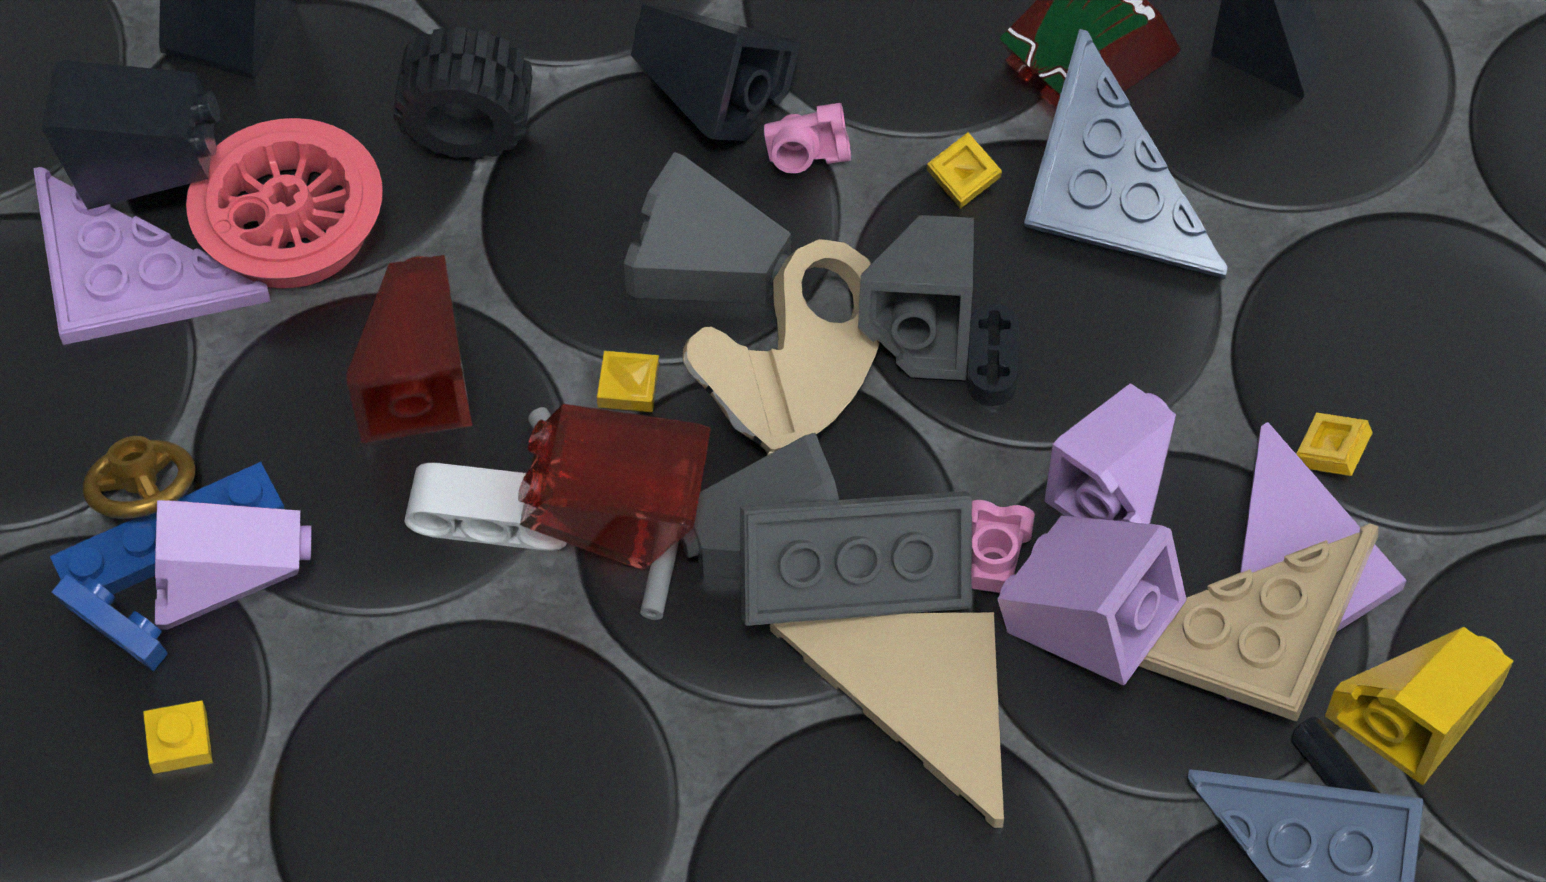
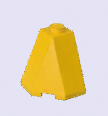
[1325,627,1513,785]

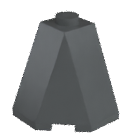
[624,152,791,304]
[858,215,974,380]
[678,433,839,579]

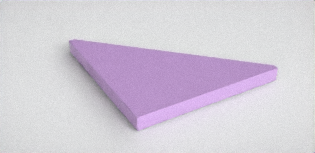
[33,167,271,345]
[1224,422,1407,701]

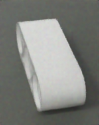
[404,463,570,551]

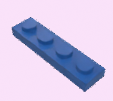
[50,462,285,594]

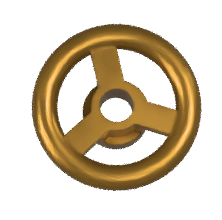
[83,436,195,519]

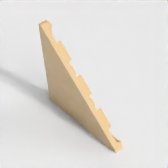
[1139,524,1378,721]
[770,612,1004,828]

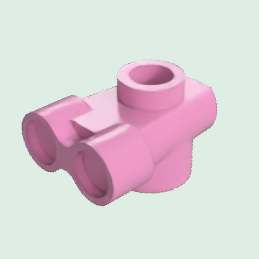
[764,103,851,173]
[971,500,1035,593]

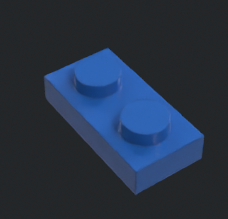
[52,574,168,672]

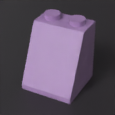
[998,516,1187,685]

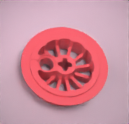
[186,118,383,288]

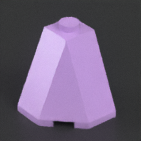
[1045,383,1176,524]
[155,500,311,630]

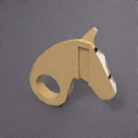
[683,239,880,456]

